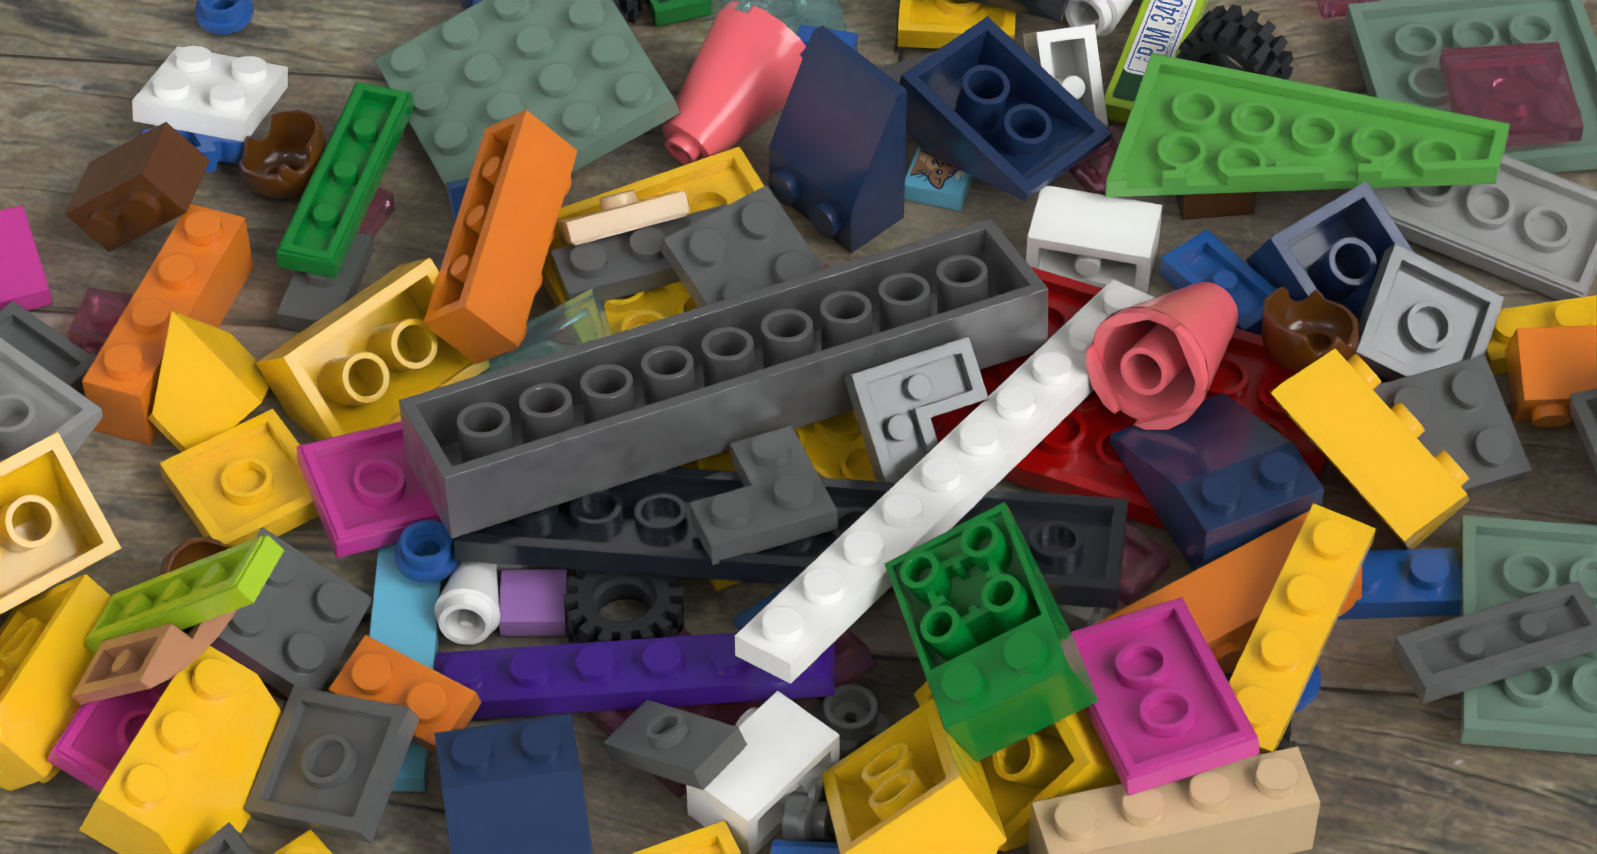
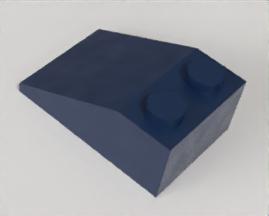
[899,16,1113,201]
[768,25,907,253]
[1246,181,1414,384]
[1110,393,1324,571]
[434,713,593,854]

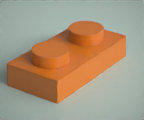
[329,635,482,754]

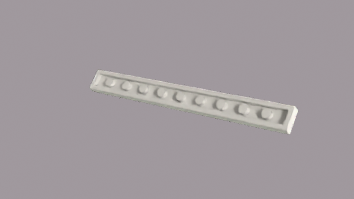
[735,279,1155,684]

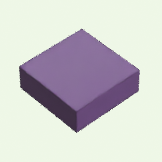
[499,569,568,636]

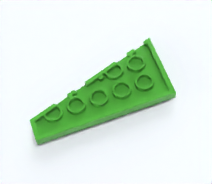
[1106,53,1510,197]

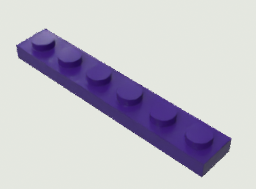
[434,633,836,719]

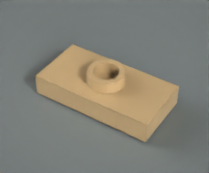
[556,190,690,246]

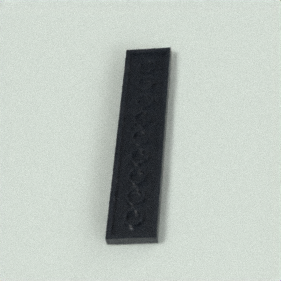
[453,467,1128,609]

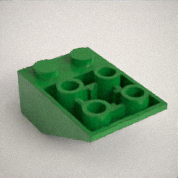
[884,502,1099,762]

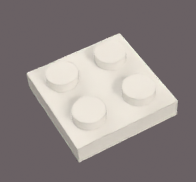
[132,46,288,142]

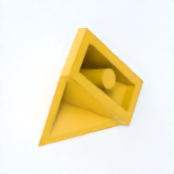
[147,311,269,452]

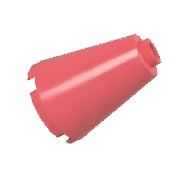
[662,1,806,165]
[1086,282,1238,430]

